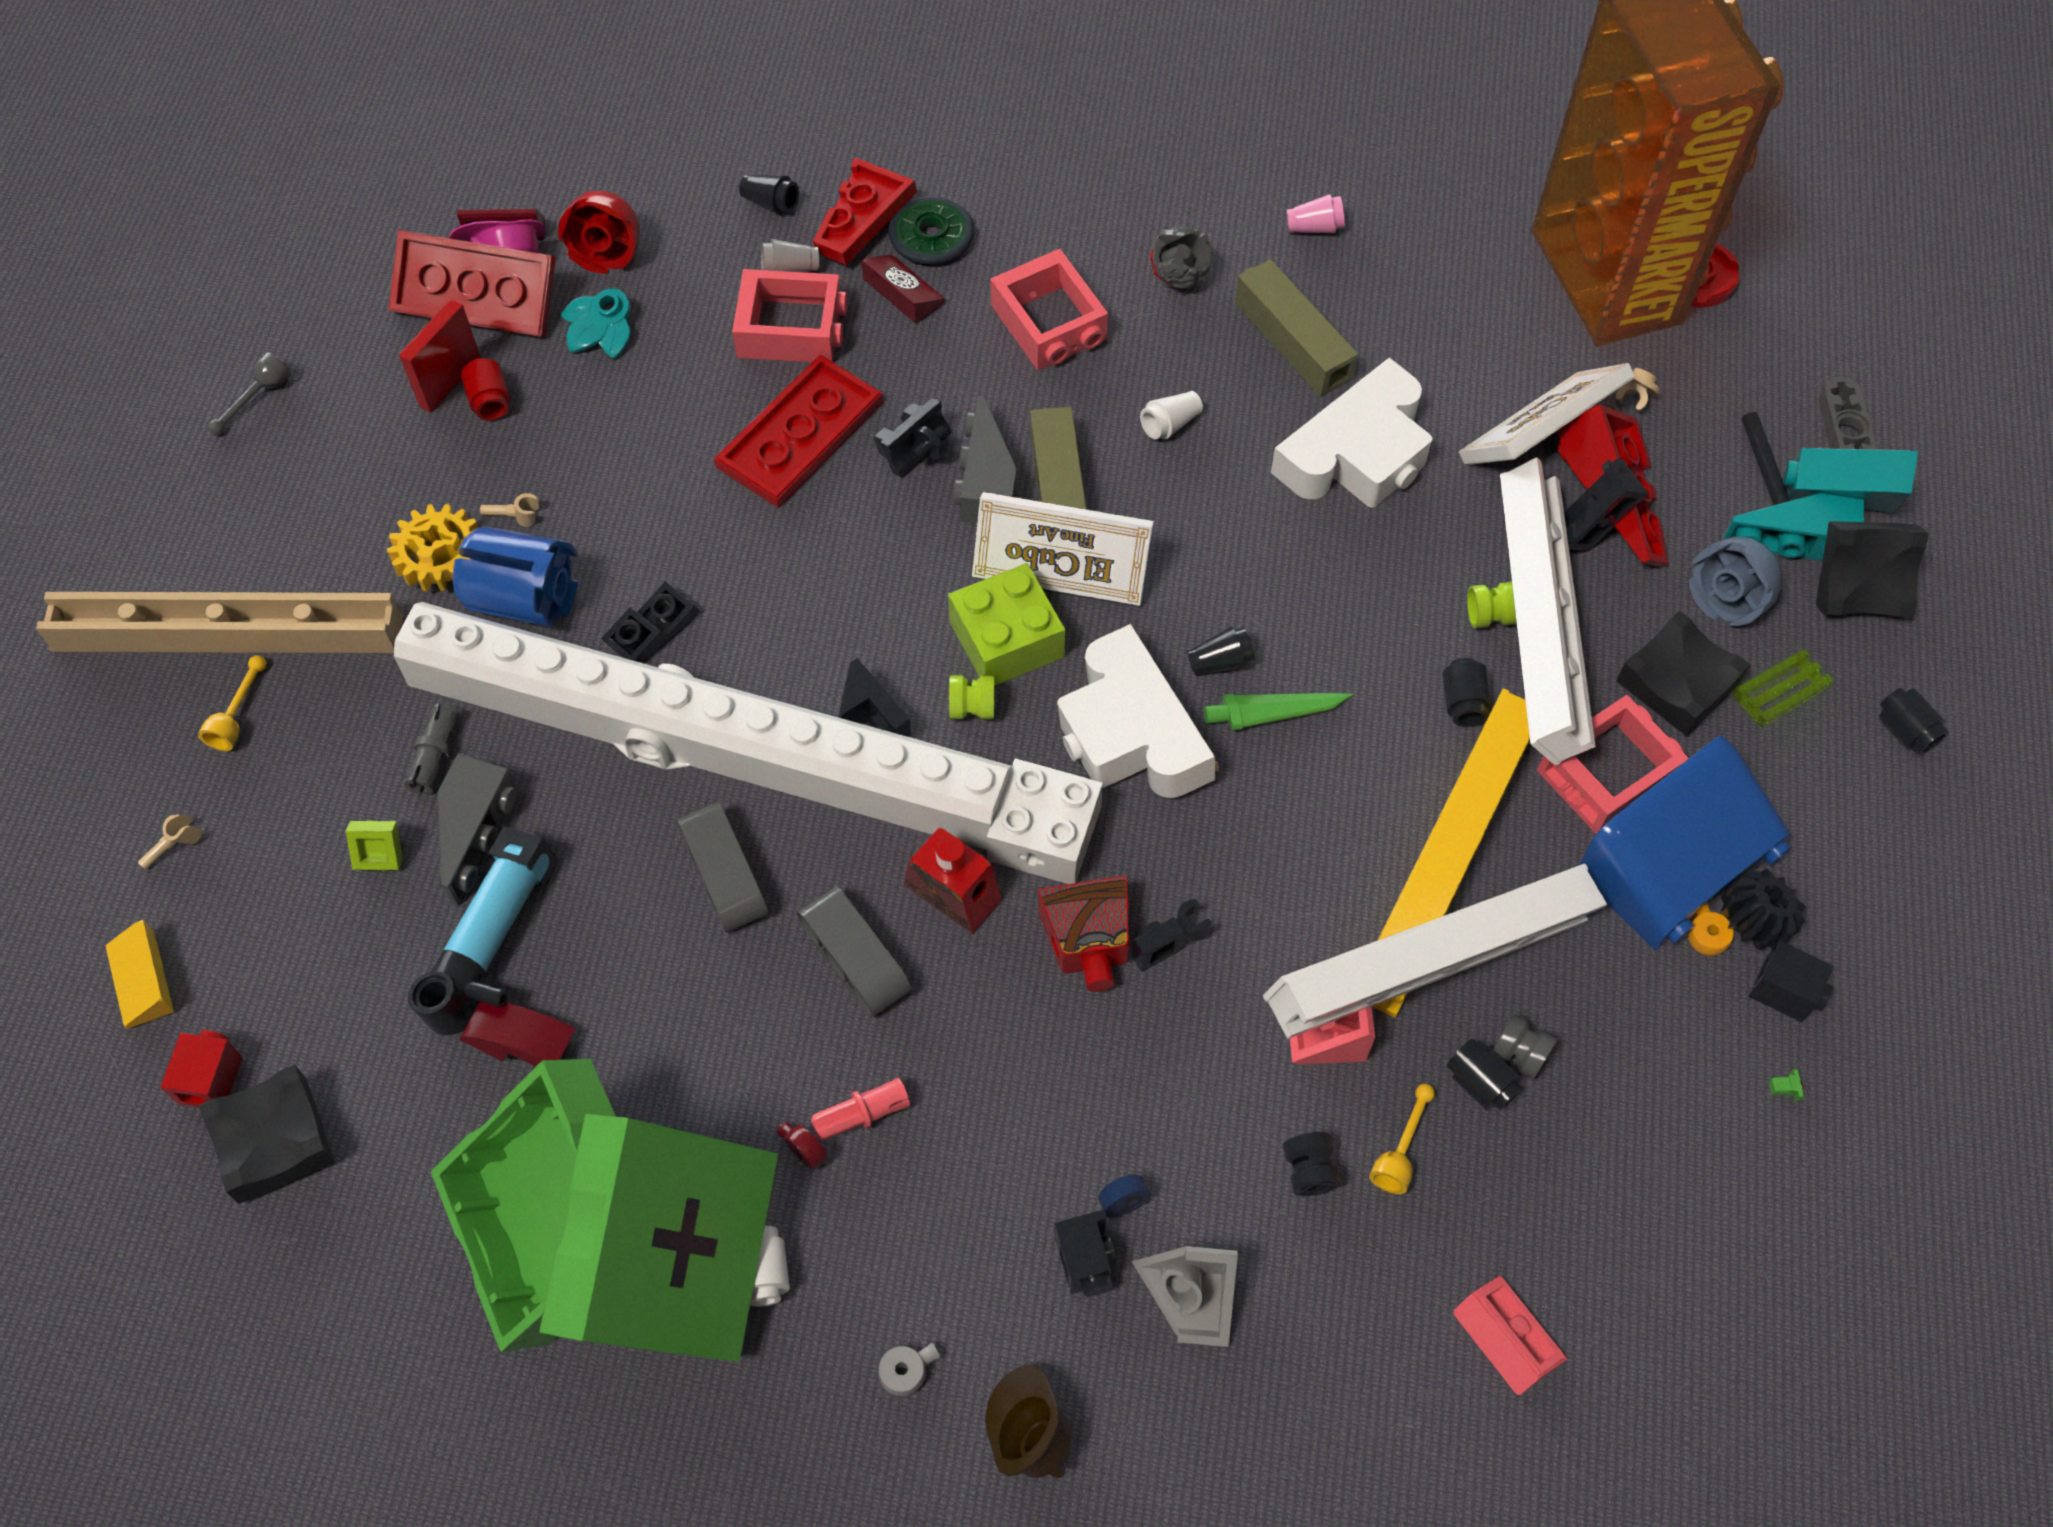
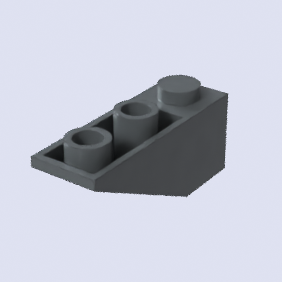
[954,396,1017,523]
[438,754,517,906]

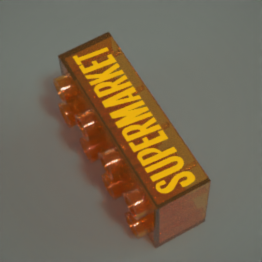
[1531,0,1784,347]

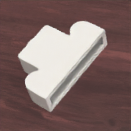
[1271,358,1432,508]
[1057,624,1215,798]

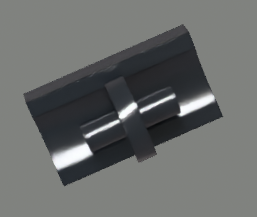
[874,398,952,477]

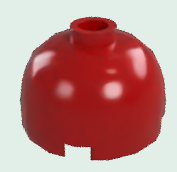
[558,190,641,274]

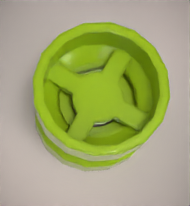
[1467,581,1517,629]
[949,675,995,719]

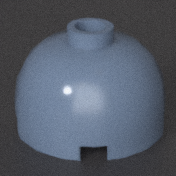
[1689,536,1782,626]

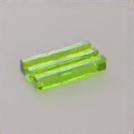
[1733,648,1834,728]

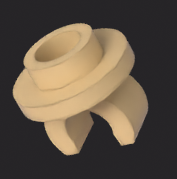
[1616,368,1660,414]

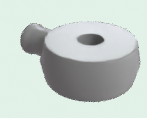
[877,1343,940,1396]

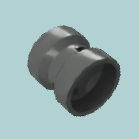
[1493,1014,1558,1080]

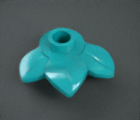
[561,288,631,360]

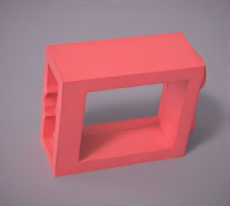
[990,249,1108,371]
[732,269,848,362]
[1537,695,1689,834]

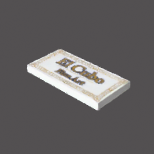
[1459,363,1635,465]
[972,492,1154,606]

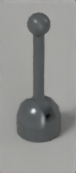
[208,352,291,436]

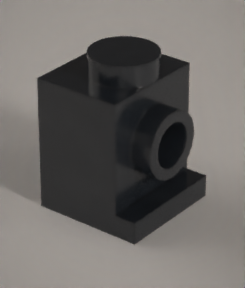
[1054,1210,1117,1297]

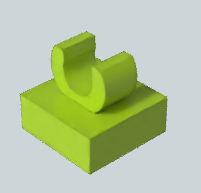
[345,820,403,870]

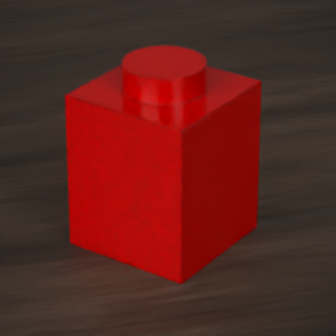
[160,1030,242,1107]

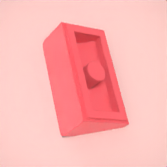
[1453,1275,1567,1395]

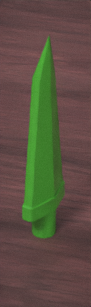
[1204,693,1354,730]

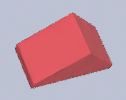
[1290,1007,1375,1064]

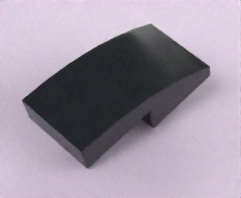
[601,581,700,663]

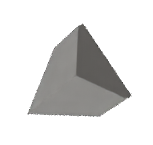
[1131,1246,1238,1347]

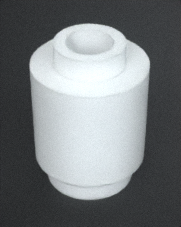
[750,1226,790,1307]

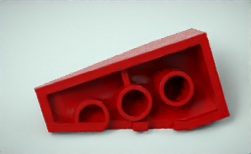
[1557,404,1669,568]

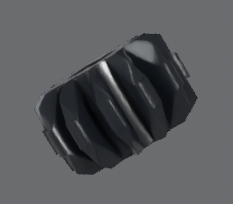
[1720,868,1806,950]

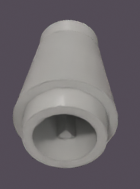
[761,239,819,273]

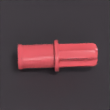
[811,1078,910,1140]

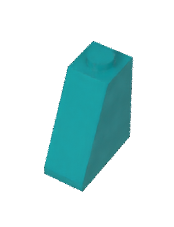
[1783,448,1918,513]

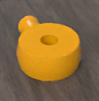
[1688,902,1734,956]

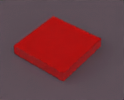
[399,299,481,413]

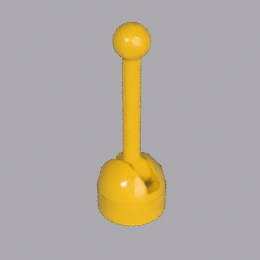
[198,655,267,752]
[1369,1083,1435,1195]

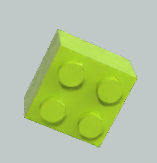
[948,563,1065,685]

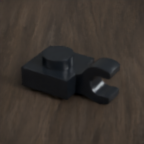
[1132,899,1212,972]

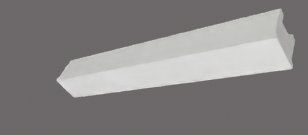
[1500,457,1596,766]
[1263,863,1607,1039]

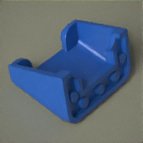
[1579,735,1792,951]

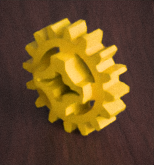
[387,504,479,592]

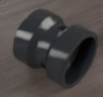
[1283,1132,1342,1197]

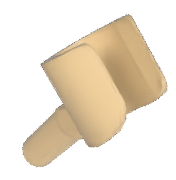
[480,493,539,527]
[138,815,202,869]

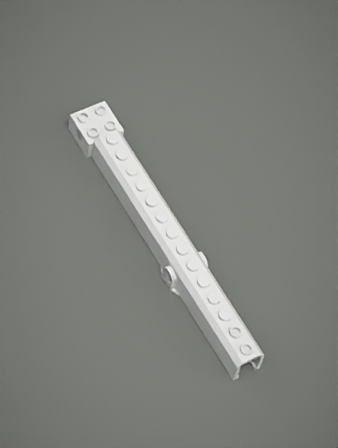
[394,602,1103,884]

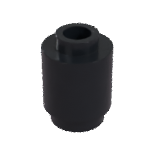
[1442,658,1492,727]
[1879,688,1949,755]
[1446,1038,1521,1111]

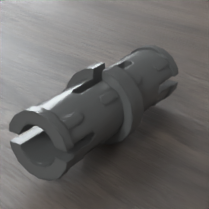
[404,703,460,795]

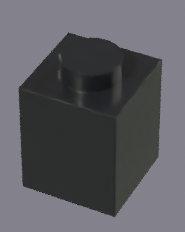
[1748,940,1834,1022]

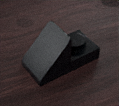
[839,658,911,738]

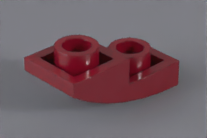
[459,1002,576,1067]

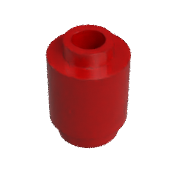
[461,358,511,421]

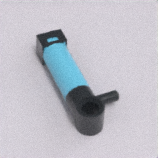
[408,826,559,1035]

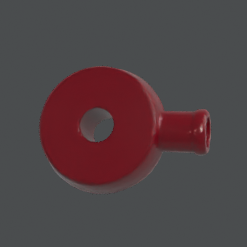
[777,1122,828,1170]

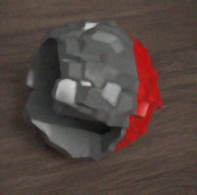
[1150,225,1212,289]

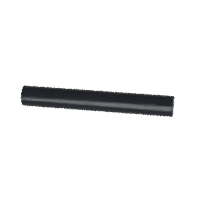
[1741,412,1791,505]

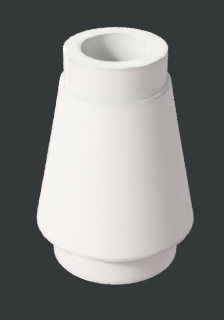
[1140,391,1203,439]

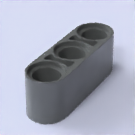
[676,801,769,933]
[796,886,912,1017]

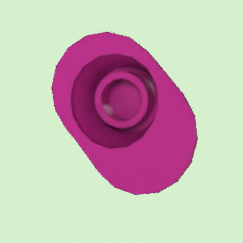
[449,219,544,253]

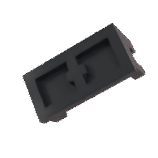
[1564,458,1649,551]

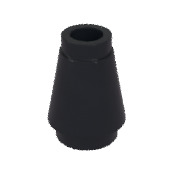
[739,175,800,215]
[1187,626,1255,675]

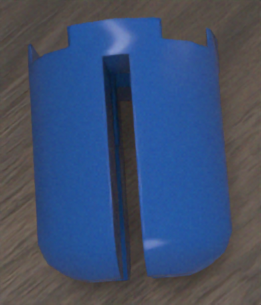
[452,526,578,628]

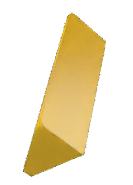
[105,920,174,1029]

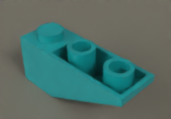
[1722,493,1864,561]

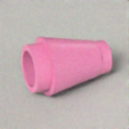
[1286,194,1345,233]

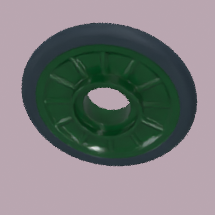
[888,197,974,265]

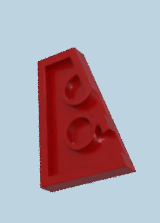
[813,157,917,265]

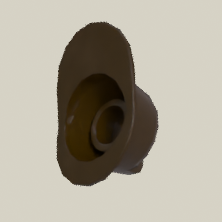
[985,1365,1073,1478]

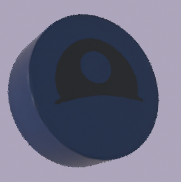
[1098,1174,1151,1217]

